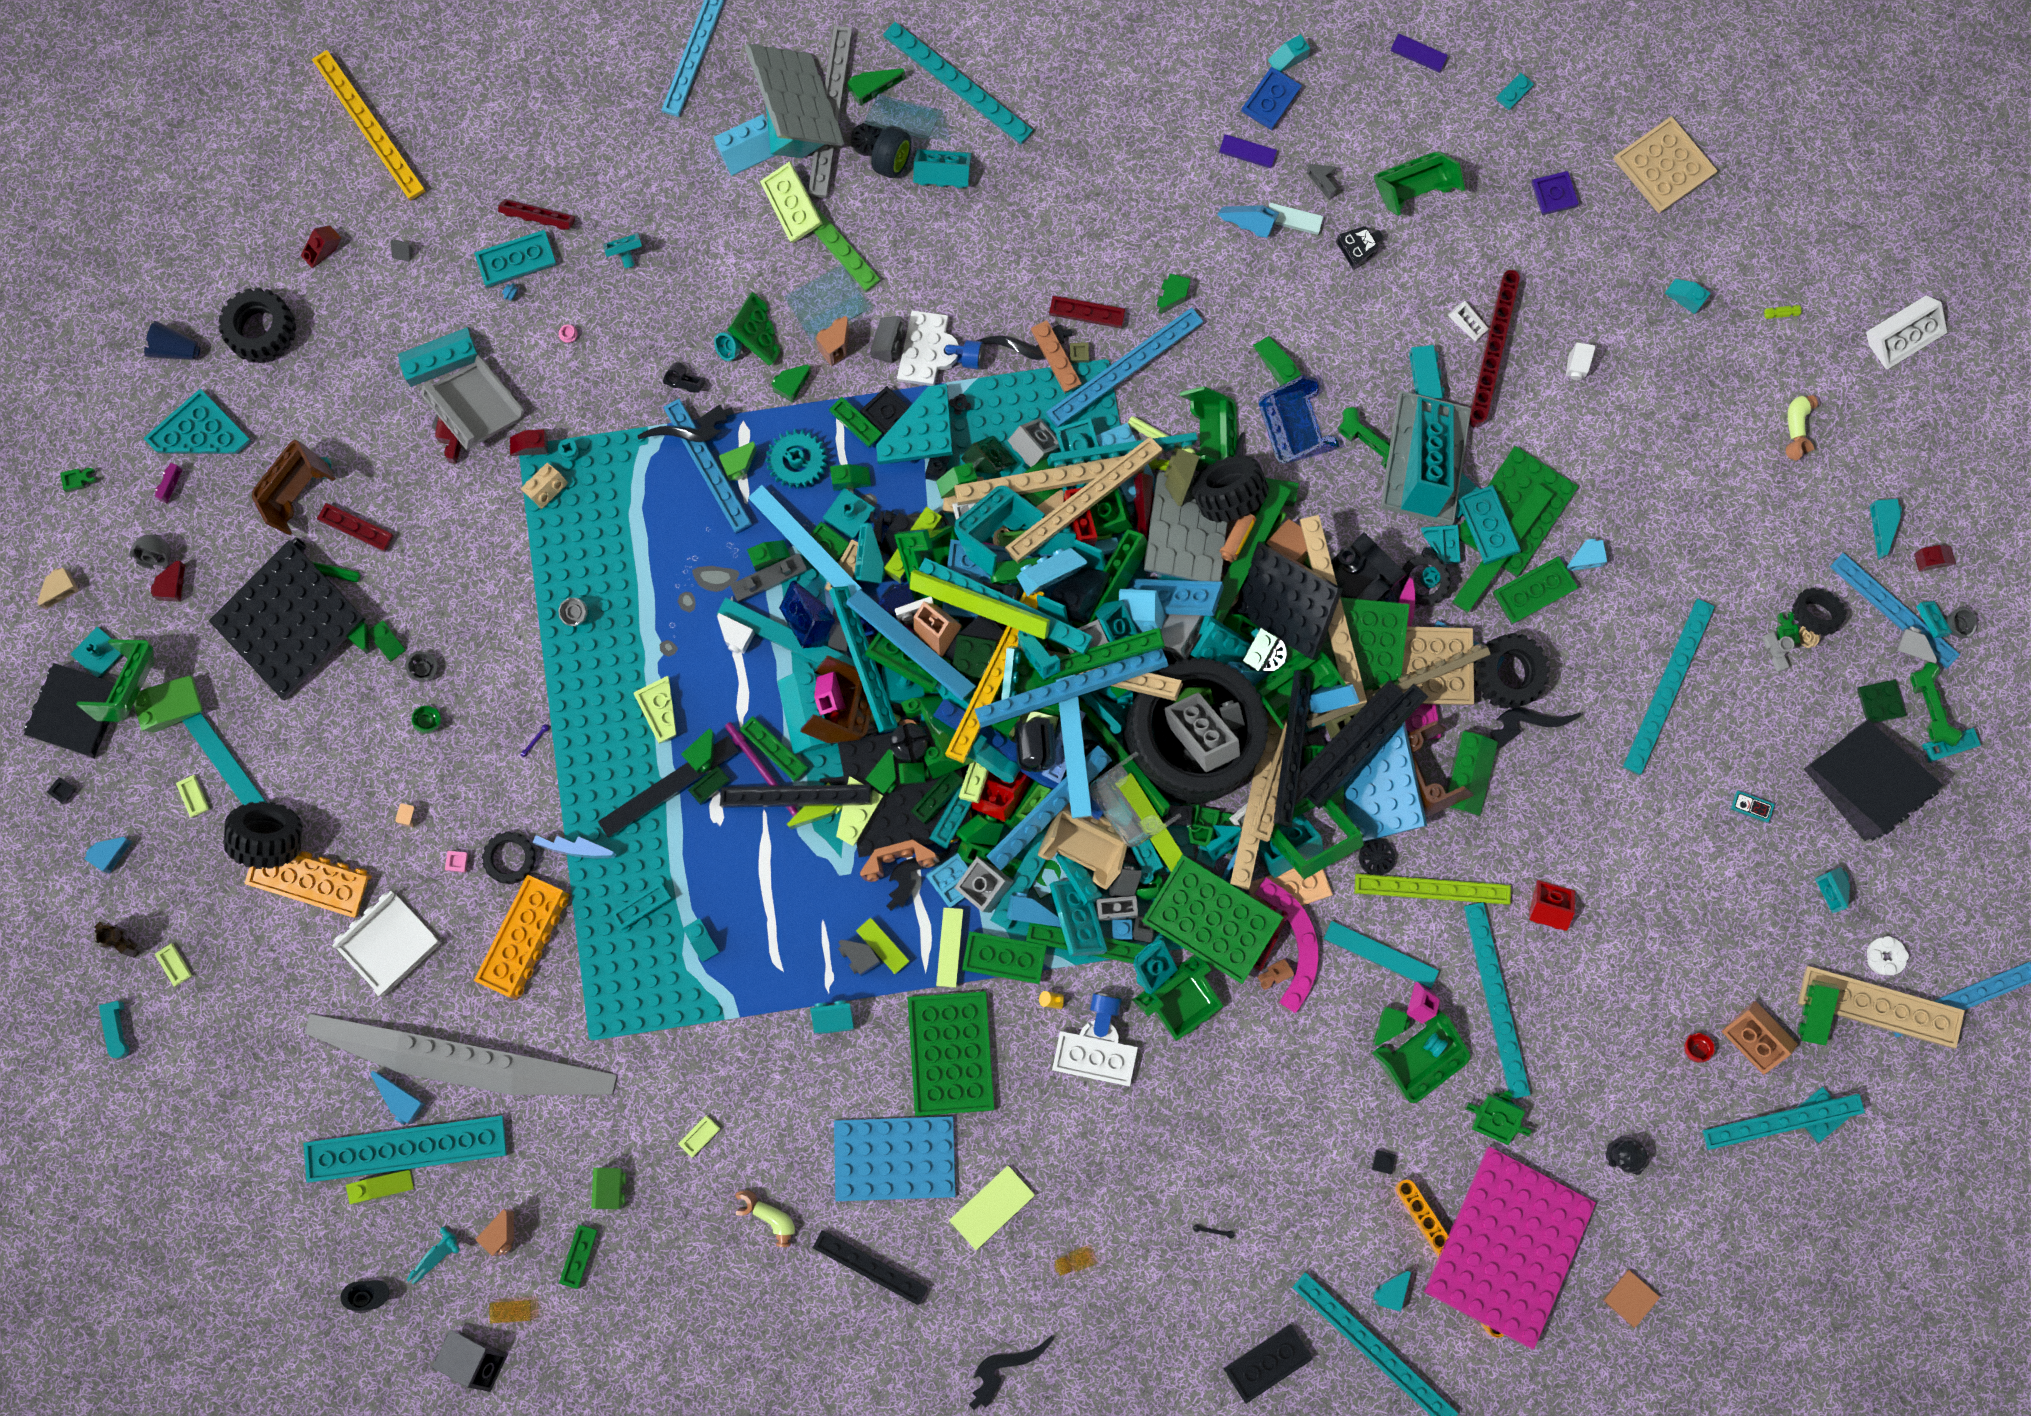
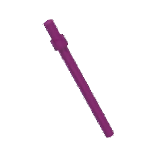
[725,722,799,817]

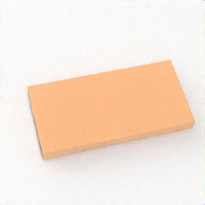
[1248,868,1333,908]

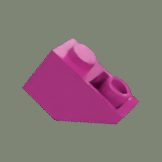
[814,672,846,715]
[1407,982,1440,1024]

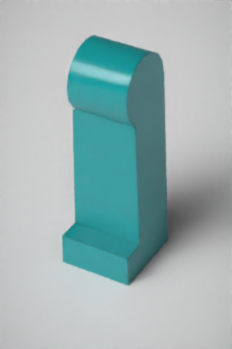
[1018,630,1060,679]
[968,734,1020,783]
[98,1001,130,1059]

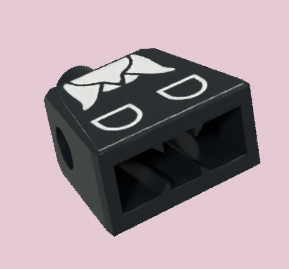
[1336,226,1383,270]

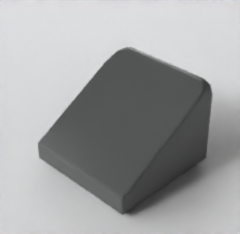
[391,239,413,262]
[1132,916,1154,943]

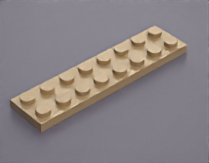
[1797,966,1965,1049]

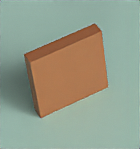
[1603,1270,1660,1328]

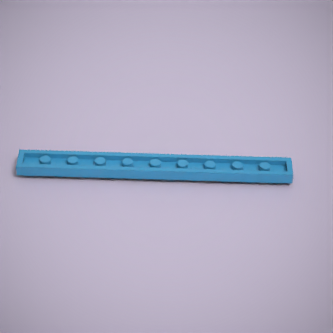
[1046,307,1203,427]
[975,649,1168,728]

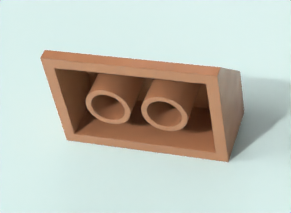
[1721,1001,1798,1075]

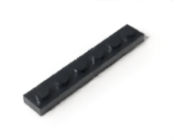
[812,1230,928,1306]

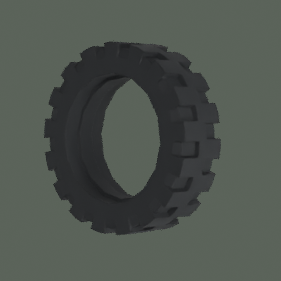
[1399,554,1451,606]
[1792,588,1847,636]
[482,831,536,884]

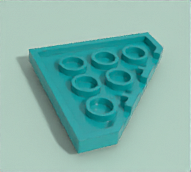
[876,384,953,465]
[143,388,252,454]

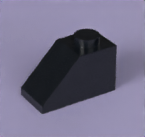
[879,512,915,557]

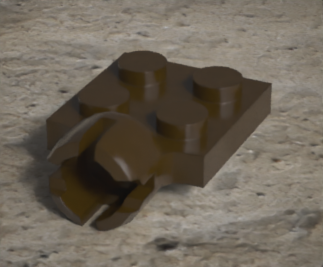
[93,921,140,958]

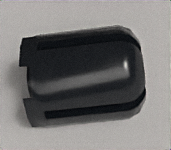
[1014,718,1056,772]
[890,723,931,763]

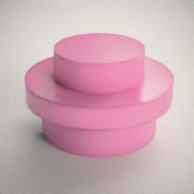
[559,324,578,343]

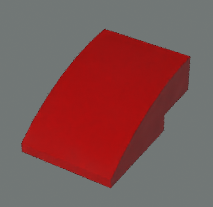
[972,771,1031,822]

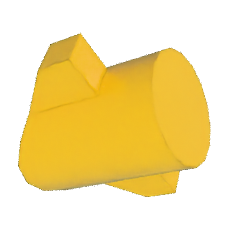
[1039,991,1064,1009]

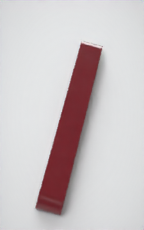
[1469,270,1520,428]

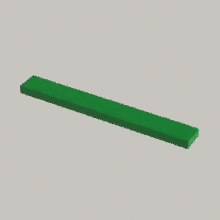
[1212,482,1291,623]
[1452,484,1553,613]
[1078,696,1170,817]

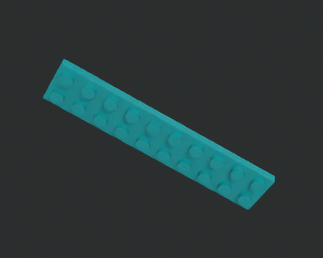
[303,1116,507,1183]

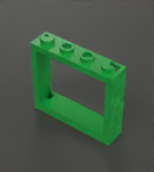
[1270,796,1364,880]

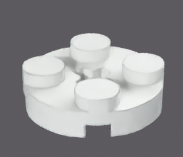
[1867,936,1909,976]

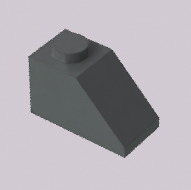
[828,607,848,652]

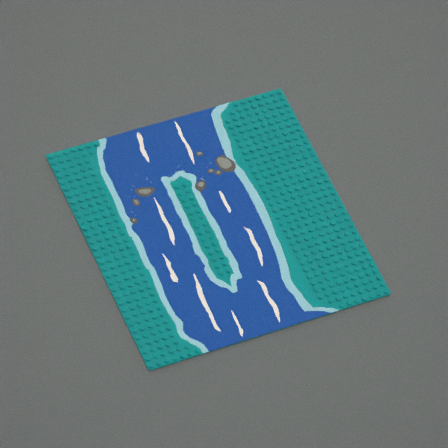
[519,359,1195,1041]

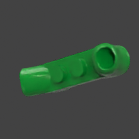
[1337,407,1390,468]
[1910,662,1963,747]

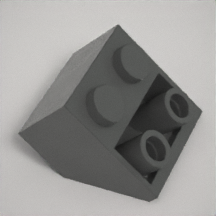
[870,316,905,363]

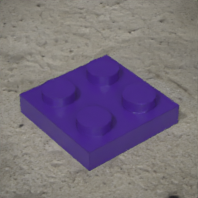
[1531,171,1579,215]

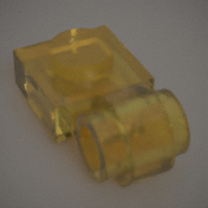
[1054,1246,1094,1276]

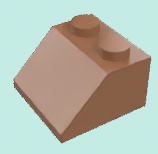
[475,1209,514,1256]

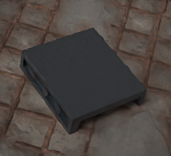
[24,663,115,759]

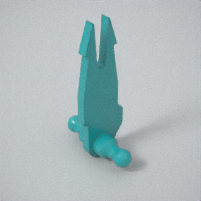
[406,1227,460,1285]

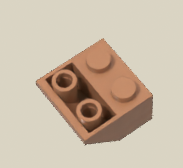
[816,316,850,366]
[913,601,962,658]

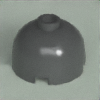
[129,534,171,569]

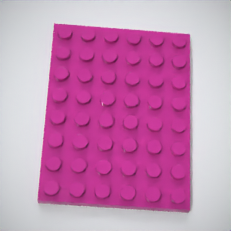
[1424,1147,1596,1350]

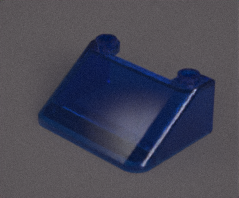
[1259,375,1340,464]

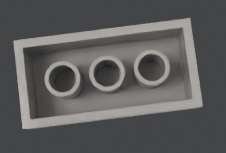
[1165,692,1240,772]

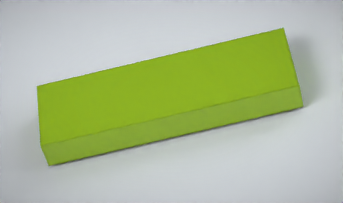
[856,917,910,975]

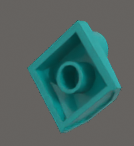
[1055,418,1099,465]
[1133,940,1178,995]

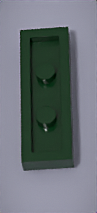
[911,771,964,825]

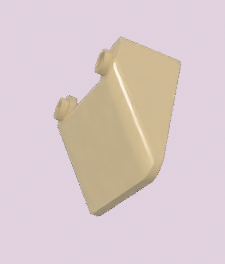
[1038,802,1129,890]

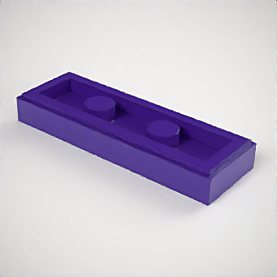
[1390,33,1448,73]
[1219,134,1277,168]

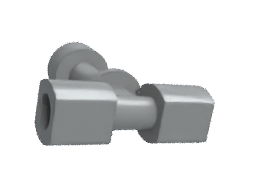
[1761,632,1794,672]

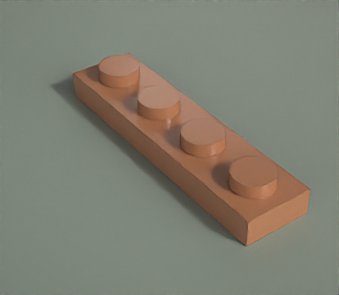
[1031,320,1081,394]

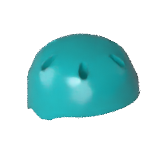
[714,331,742,361]

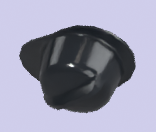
[340,1280,390,1314]

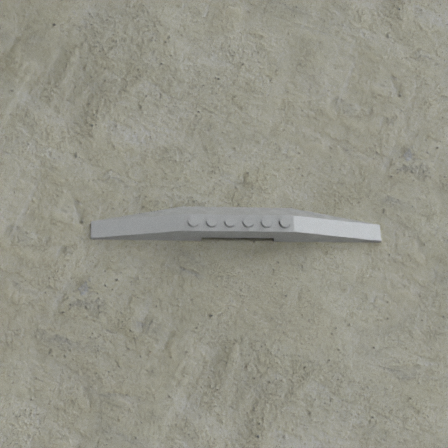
[305,1014,617,1095]

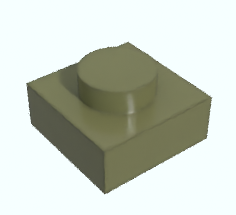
[1070,342,1089,363]

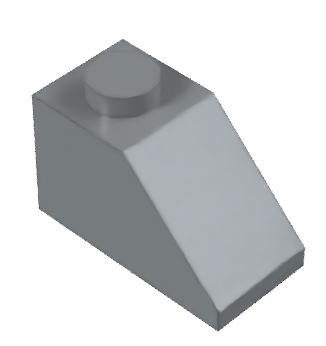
[1896,626,1937,663]

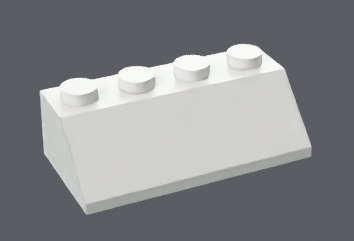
[1866,295,1947,369]

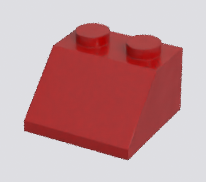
[1529,880,1575,931]

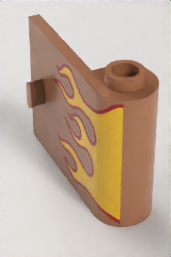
[1219,514,1257,567]

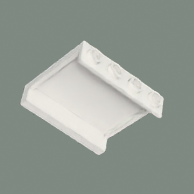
[332,891,441,998]

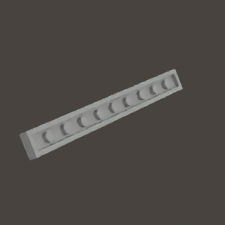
[808,26,852,199]

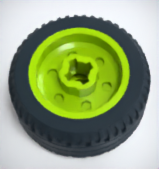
[871,126,911,178]

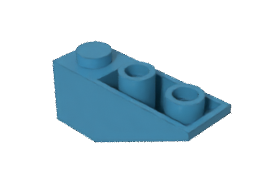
[1217,205,1279,238]

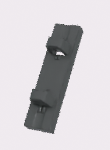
[730,553,807,603]

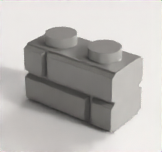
[1096,896,1138,921]

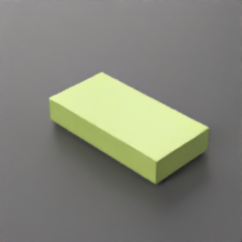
[176,775,210,818]
[155,943,192,987]
[678,1115,721,1158]

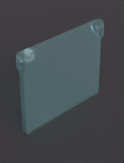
[864,94,941,139]
[784,265,869,342]

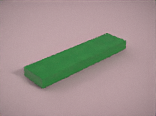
[739,716,808,782]

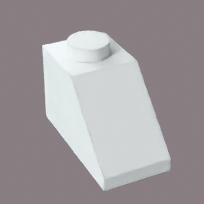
[1566,342,1595,380]
[717,613,755,654]

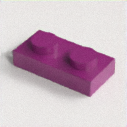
[155,463,183,504]

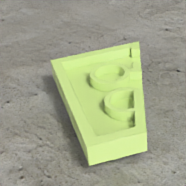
[634,676,677,745]
[836,776,883,847]

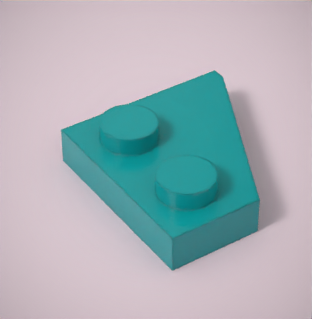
[1421,525,1460,564]

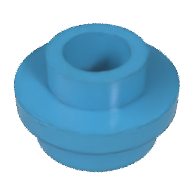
[502,283,518,301]

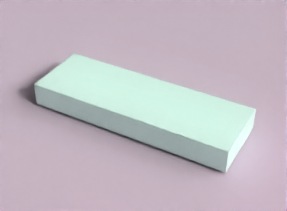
[1269,203,1323,235]

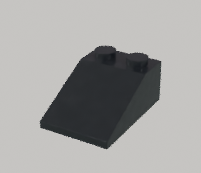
[1050,568,1111,624]

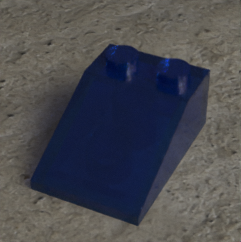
[779,580,835,649]
[861,583,915,633]

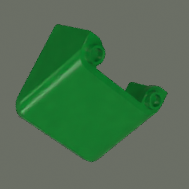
[901,696,975,779]
[1372,1009,1470,1103]

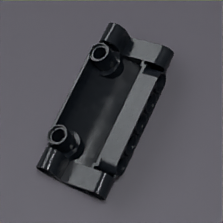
[1286,532,1406,645]

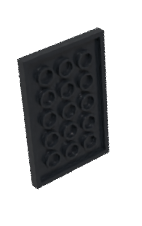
[1234,541,1343,660]

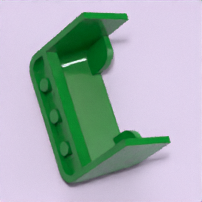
[1374,152,1465,216]
[1180,386,1237,471]
[76,639,154,722]
[1255,650,1346,729]

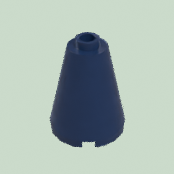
[144,321,201,360]

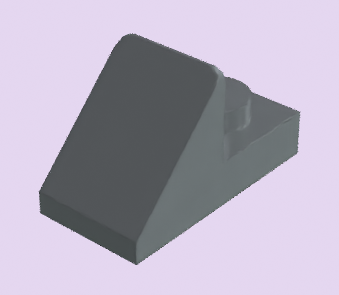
[1306,164,1337,200]

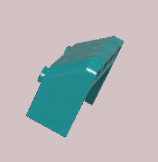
[954,485,1045,576]
[1036,540,1106,627]

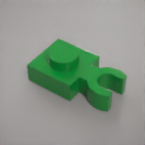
[60,468,97,492]
[1776,612,1800,645]

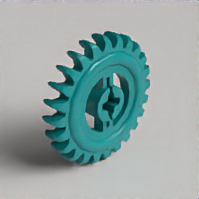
[765,429,828,489]

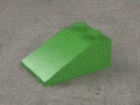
[134,675,203,733]

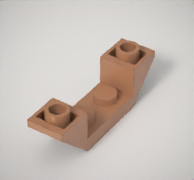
[860,840,940,882]

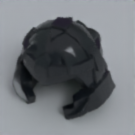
[1606,1136,1649,1175]

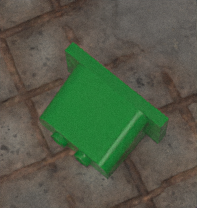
[894,526,957,605]
[1132,954,1224,1041]

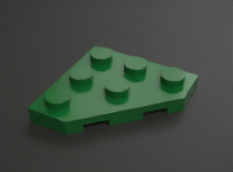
[727,292,780,366]

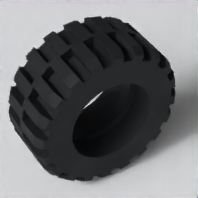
[218,288,296,363]
[1192,455,1269,523]
[1474,633,1550,709]
[223,801,303,869]

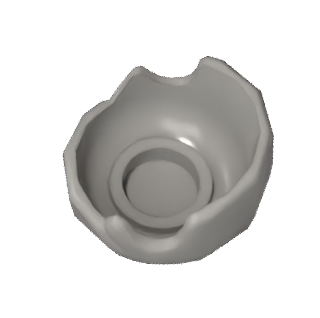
[558,598,588,626]

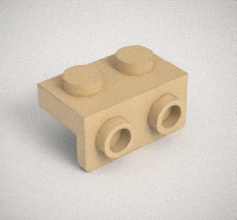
[521,463,568,509]

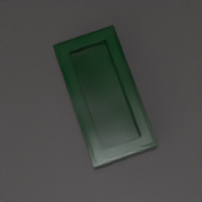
[688,766,731,805]

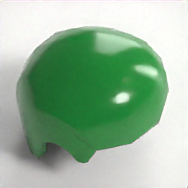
[411,705,441,734]
[1135,874,1163,900]

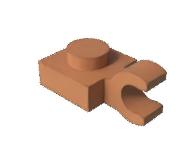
[1257,959,1294,990]

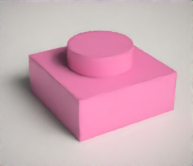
[445,851,468,873]

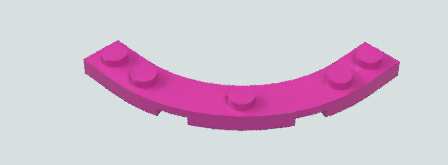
[1255,877,1318,1013]

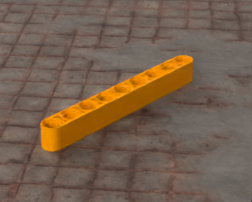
[1395,1180,1504,1338]

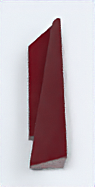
[1134,473,1154,569]

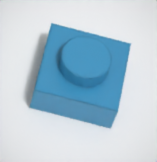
[1112,920,1132,940]

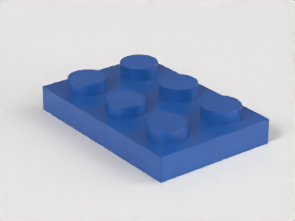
[1241,67,1302,131]

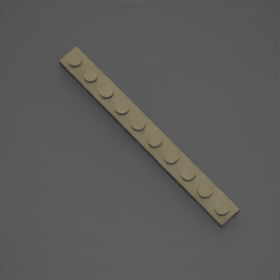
[1306,644,1490,729]

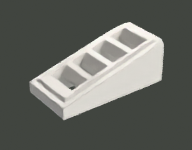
[1448,301,1489,341]

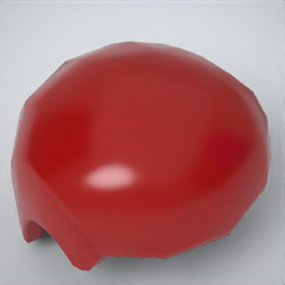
[1684,1032,1715,1063]

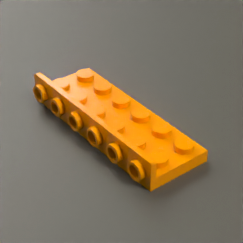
[245,851,372,918]
[474,875,569,1001]

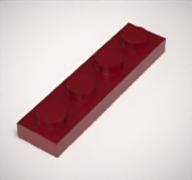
[498,199,575,230]
[1049,296,1125,329]
[317,503,394,552]

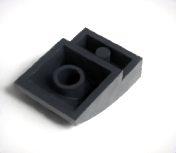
[943,615,1004,679]

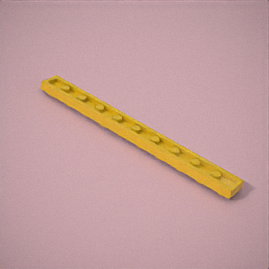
[312,50,426,201]
[945,591,1045,763]

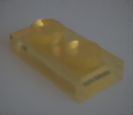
[489,1300,532,1324]

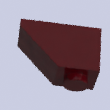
[510,429,548,456]
[1914,545,1956,572]
[151,561,186,602]

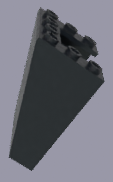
[1804,720,1943,841]

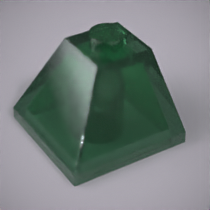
[961,436,1017,474]

